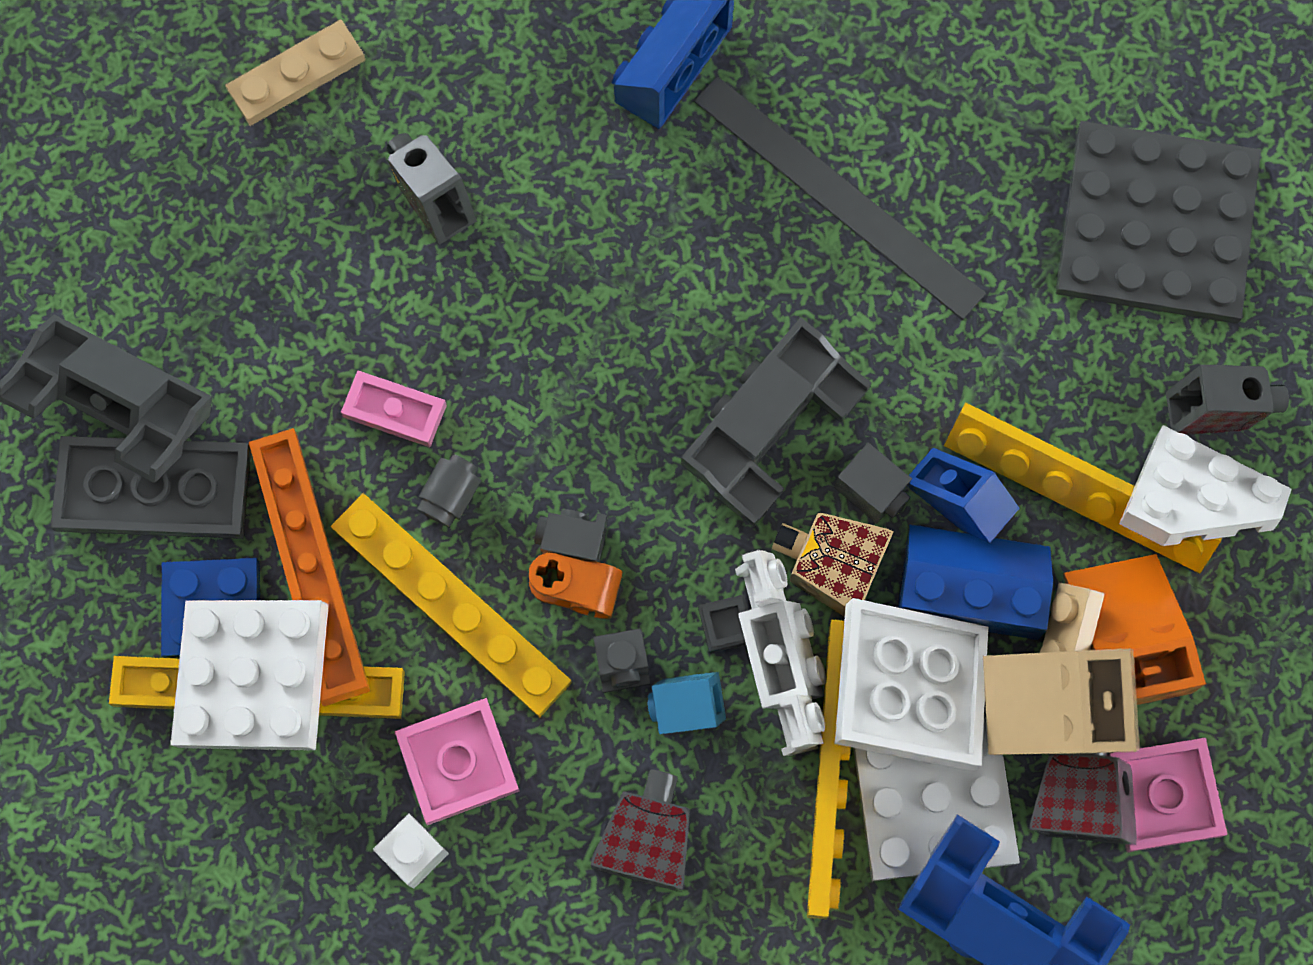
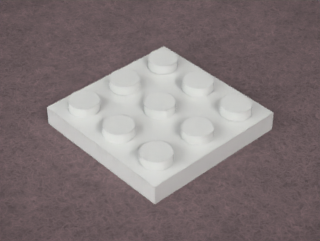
[835,598,989,771]
[171,600,329,750]
[853,718,1020,881]

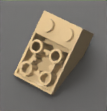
[983,649,1140,755]

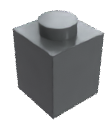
[834,442,912,524]

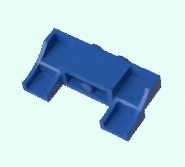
[898,814,1130,965]

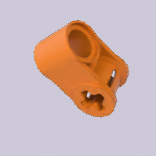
[529,553,623,619]

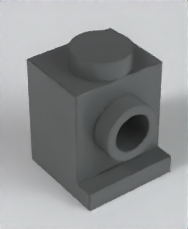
[534,509,608,562]
[593,628,650,693]

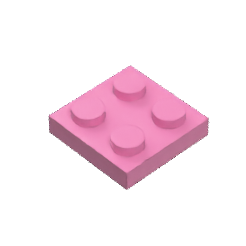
[394,698,520,825]
[1107,738,1228,852]

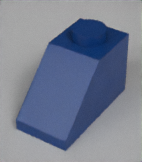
[909,448,1020,543]

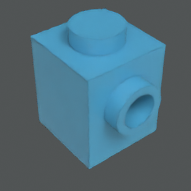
[648,672,726,734]

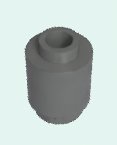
[417,454,481,528]

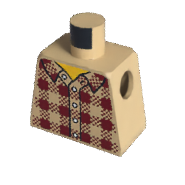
[772,513,894,617]

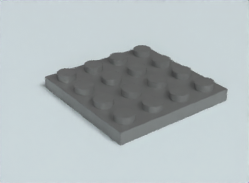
[1055,121,1261,324]

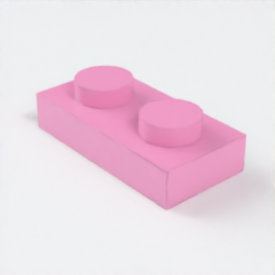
[341,371,447,447]

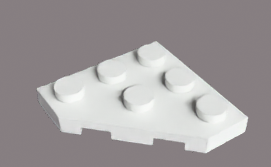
[1119,425,1292,546]

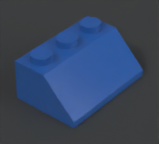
[612,0,734,130]
[898,525,1053,640]

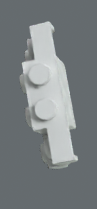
[735,550,826,756]

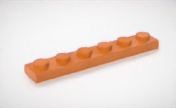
[249,428,371,706]

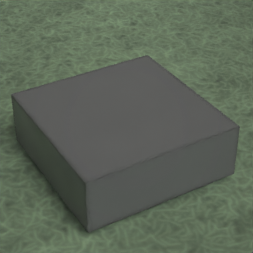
[698,594,748,654]

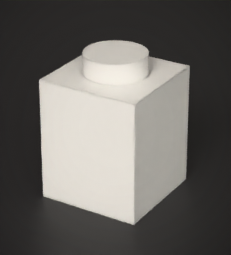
[373,814,449,889]

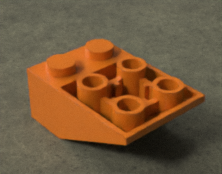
[1063,554,1206,705]

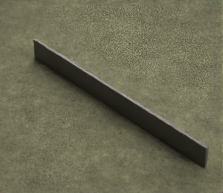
[694,76,986,320]

